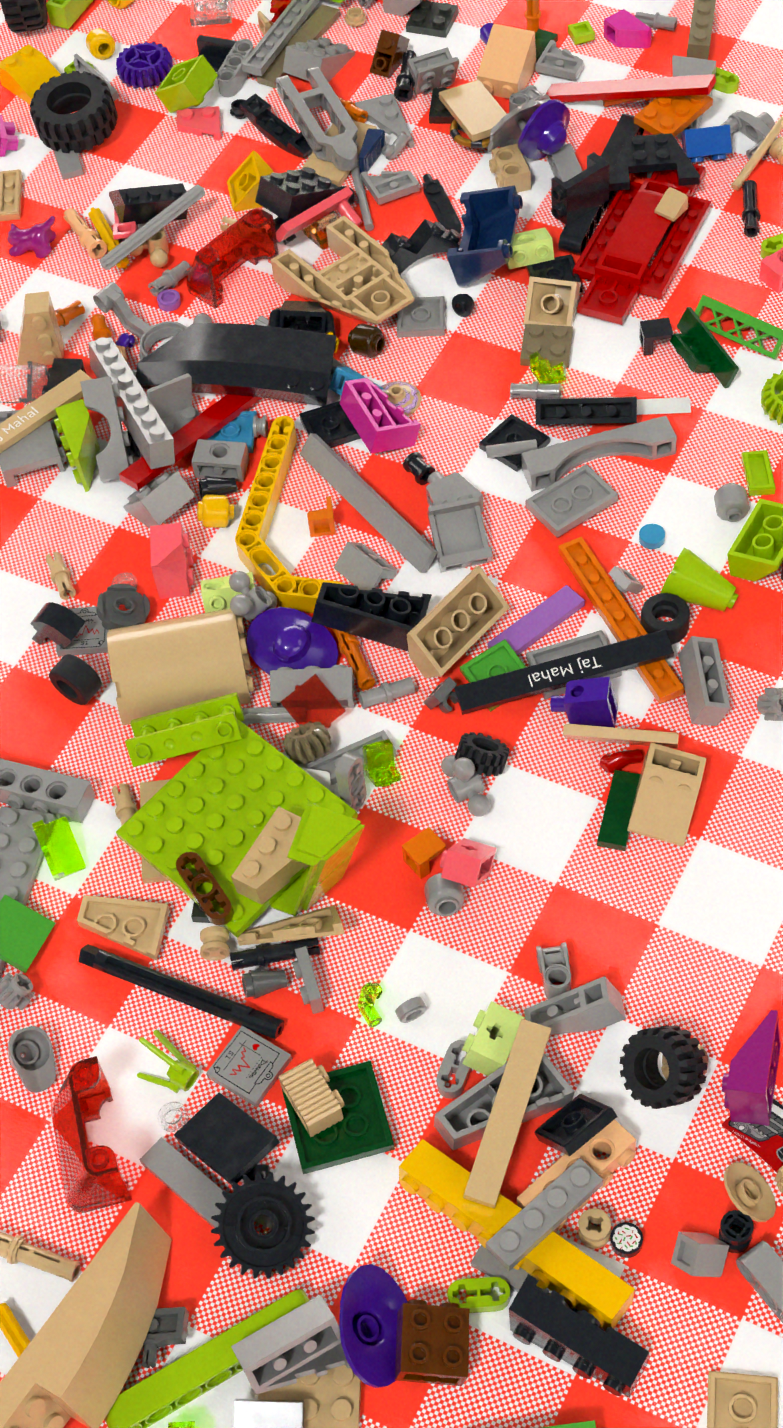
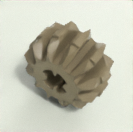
[283,721,332,764]

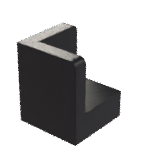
[639,317,673,356]

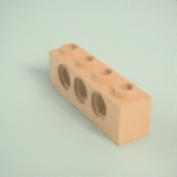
[517,1119,636,1232]

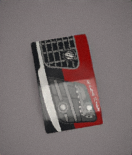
[722,1098,783,1173]

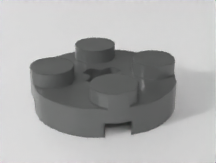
[96,584,150,630]

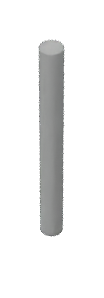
[350,166,374,231]

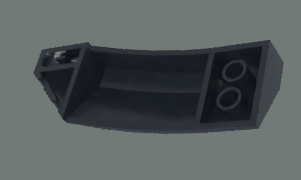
[135,323,336,406]

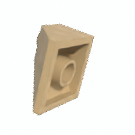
[523,276,581,326]

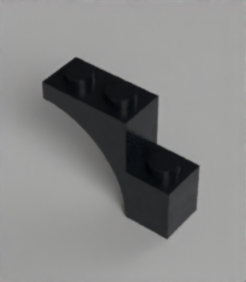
[382,219,462,275]

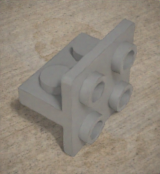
[407,47,459,95]

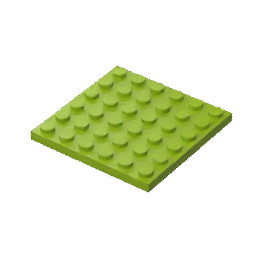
[116,718,358,938]

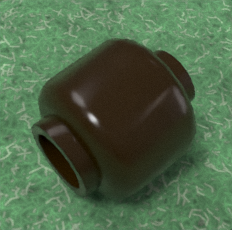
[348,323,385,358]

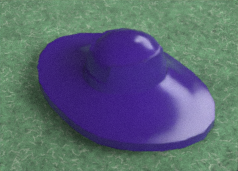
[518,99,570,159]
[247,607,339,675]
[339,1264,407,1388]

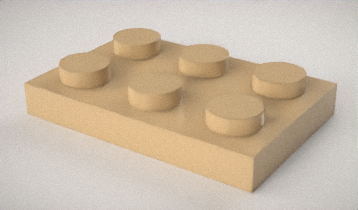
[258,1365,361,1428]

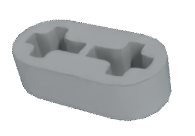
[436,1040,472,1099]

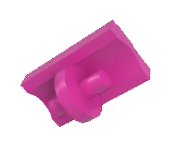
[0,115,19,157]

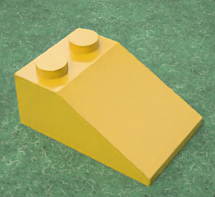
[0,44,61,104]

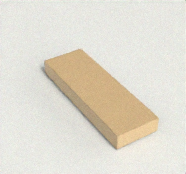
[0,169,23,222]

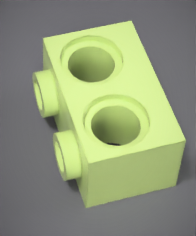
[200,572,255,613]

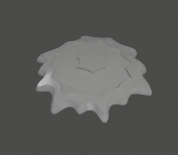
[488,99,552,152]

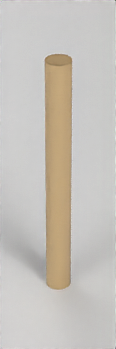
[731,116,783,191]

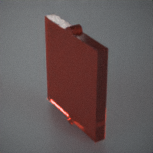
[280,673,346,728]

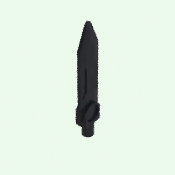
[423,174,461,234]

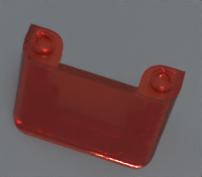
[186,208,279,309]
[51,1056,132,1213]

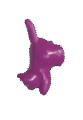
[7,216,56,259]

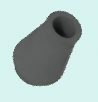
[242,970,287,999]

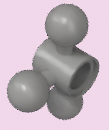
[229,571,277,621]
[441,755,490,817]

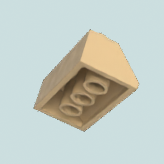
[407,565,510,678]

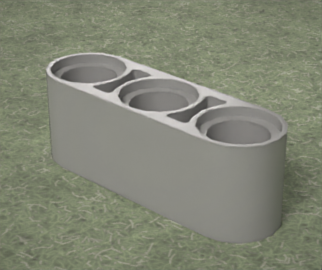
[217,39,254,98]
[547,143,582,182]
[736,1240,783,1323]

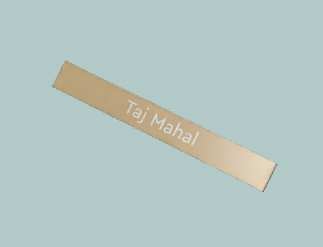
[0,369,92,453]

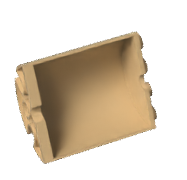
[107,609,254,725]

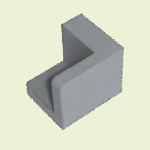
[671,1232,729,1277]

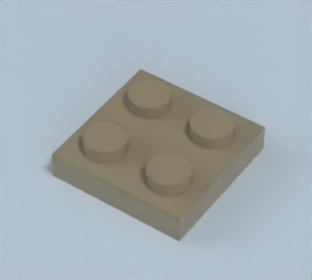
[520,324,573,368]

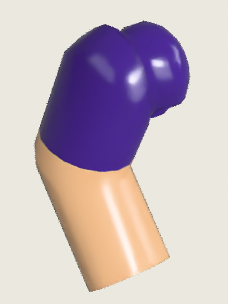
[115,333,135,362]

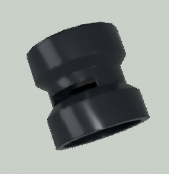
[718,1210,754,1254]

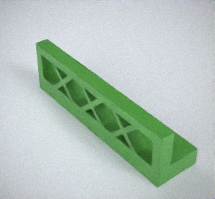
[695,295,783,360]

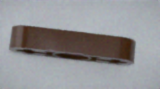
[176,852,234,925]

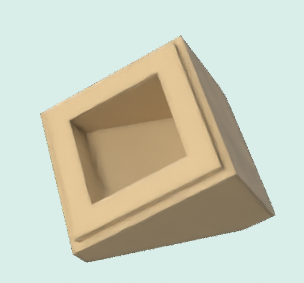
[257,11,273,35]
[655,187,688,222]

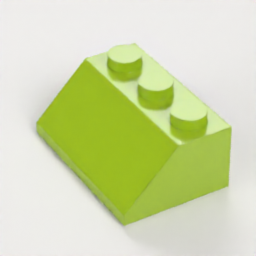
[727,499,783,582]

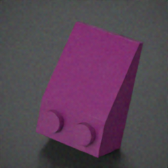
[722,1010,781,1126]

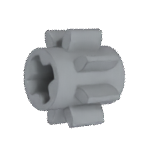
[757,688,783,721]
[0,973,35,1010]

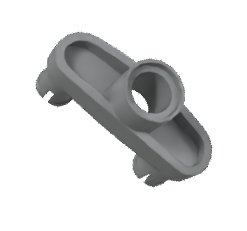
[720,110,777,159]

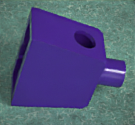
[550,677,618,728]

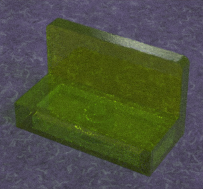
[32,817,86,881]

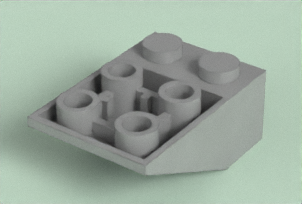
[283,37,356,82]

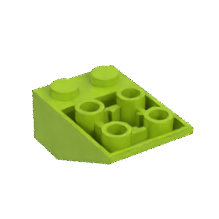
[54,399,100,492]

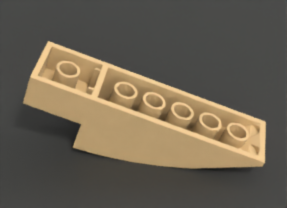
[0,1202,172,1428]

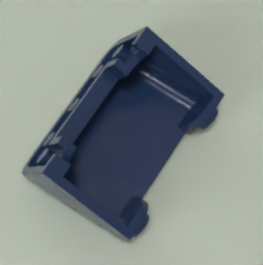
[447,185,523,287]

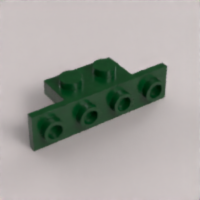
[670,307,739,388]

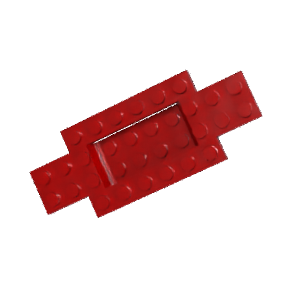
[573,164,712,325]

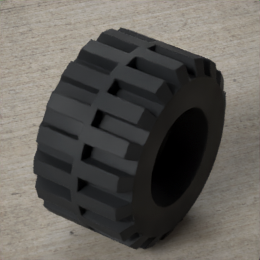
[619,1025,707,1109]

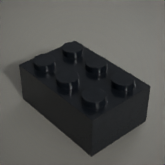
[255,167,340,222]

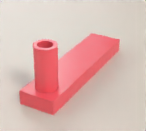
[274,186,362,243]

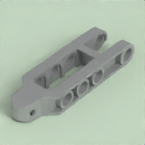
[276,66,358,171]

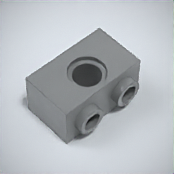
[191,439,250,482]

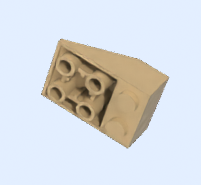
[627,743,707,847]

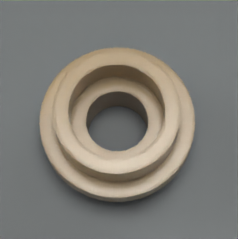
[345,7,366,27]

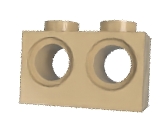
[489,144,531,193]

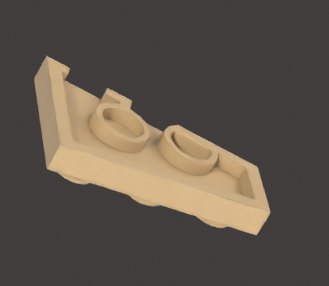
[77,895,170,961]

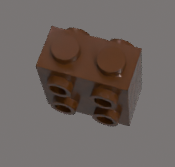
[395,1299,470,1386]

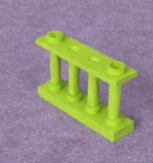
[125,692,245,767]

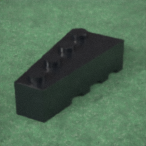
[311,582,432,652]
[509,1274,649,1398]

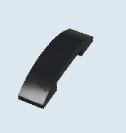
[240,93,313,158]

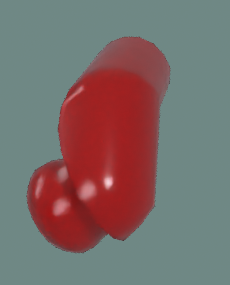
[600,749,643,773]

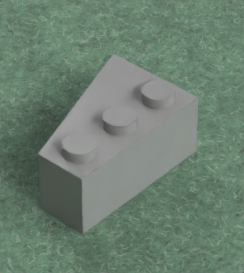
[231,1294,351,1394]

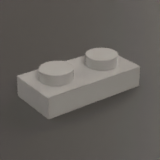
[292,946,324,1014]

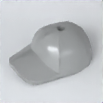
[8,1026,56,1093]

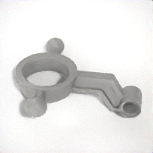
[93,282,212,375]

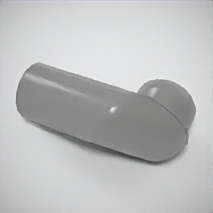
[382,131,411,160]

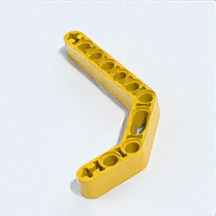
[235,416,344,613]

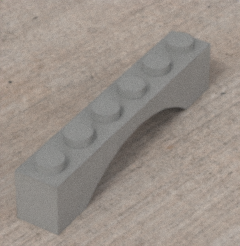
[521,416,677,492]

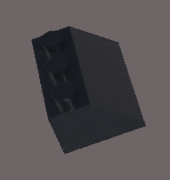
[109,183,188,224]

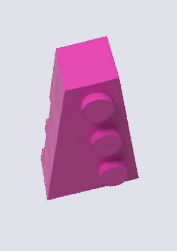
[339,378,421,454]

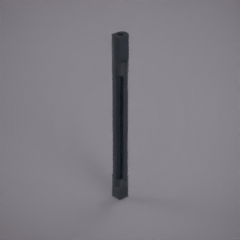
[78,944,285,1039]

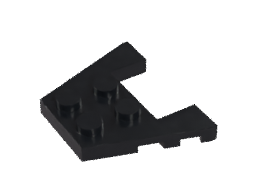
[609,133,700,191]

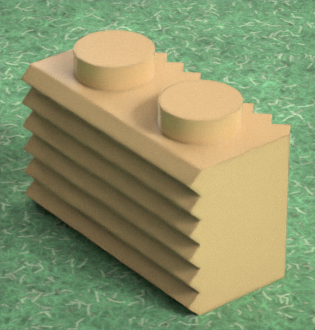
[278,1058,345,1137]

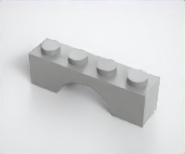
[80,376,134,483]

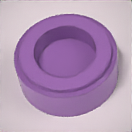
[157,289,181,312]

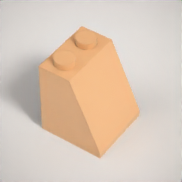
[477,24,536,99]

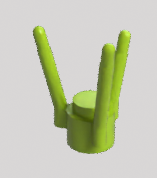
[137,1030,199,1094]

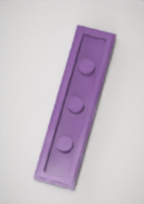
[487,585,585,656]

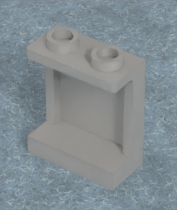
[0,421,67,488]
[427,495,493,573]

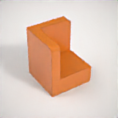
[307,496,336,538]
[402,827,446,879]

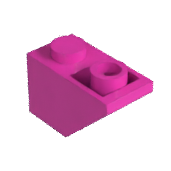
[604,9,652,49]

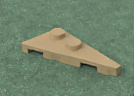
[237,905,345,946]

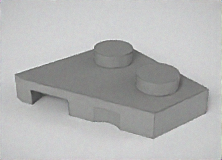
[535,40,584,81]
[361,170,420,205]

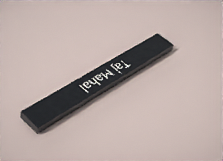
[454,629,674,715]

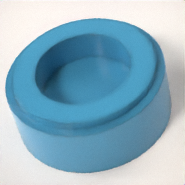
[639,523,665,549]

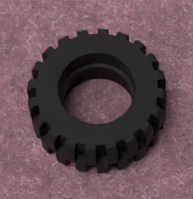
[0,0,48,33]
[30,71,118,153]

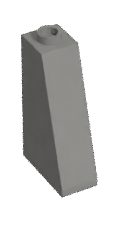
[672,55,716,131]

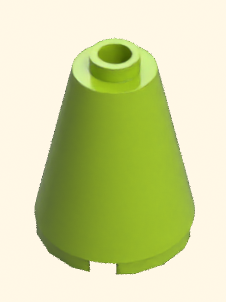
[660,547,739,612]

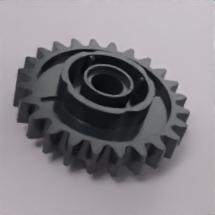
[210,1172,315,1279]

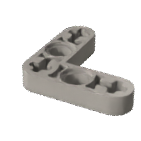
[335,752,367,812]

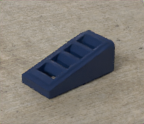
[359,128,386,174]

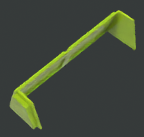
[270,804,365,916]

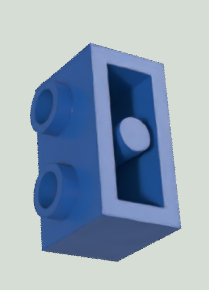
[681,125,732,163]

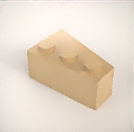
[17,291,64,369]
[231,806,309,905]

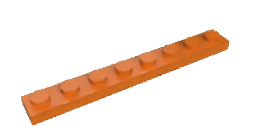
[558,536,684,705]

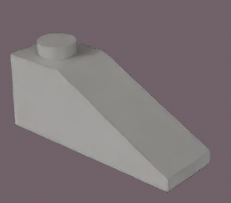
[524,976,626,1035]

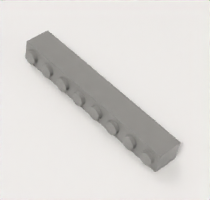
[88,337,175,469]

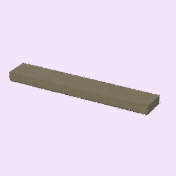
[256,4,340,88]

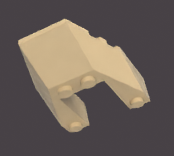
[271,216,414,324]

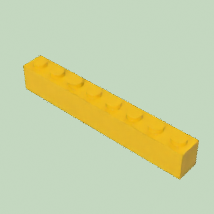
[399,1139,635,1330]

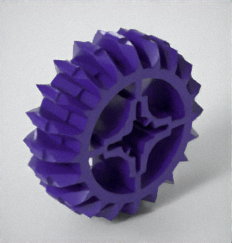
[116,41,173,90]

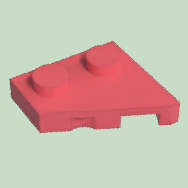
[176,106,221,140]

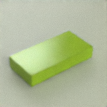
[741,450,776,496]

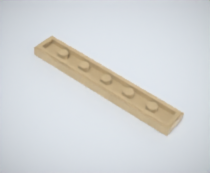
[463,1019,552,1208]

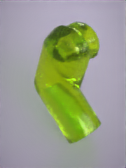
[357,982,383,1028]

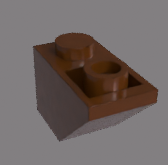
[370,29,410,78]

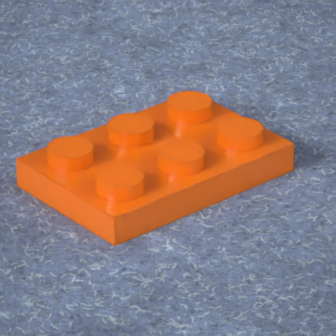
[634,95,713,137]

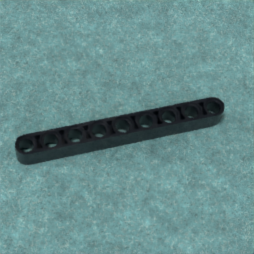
[558,114,644,255]

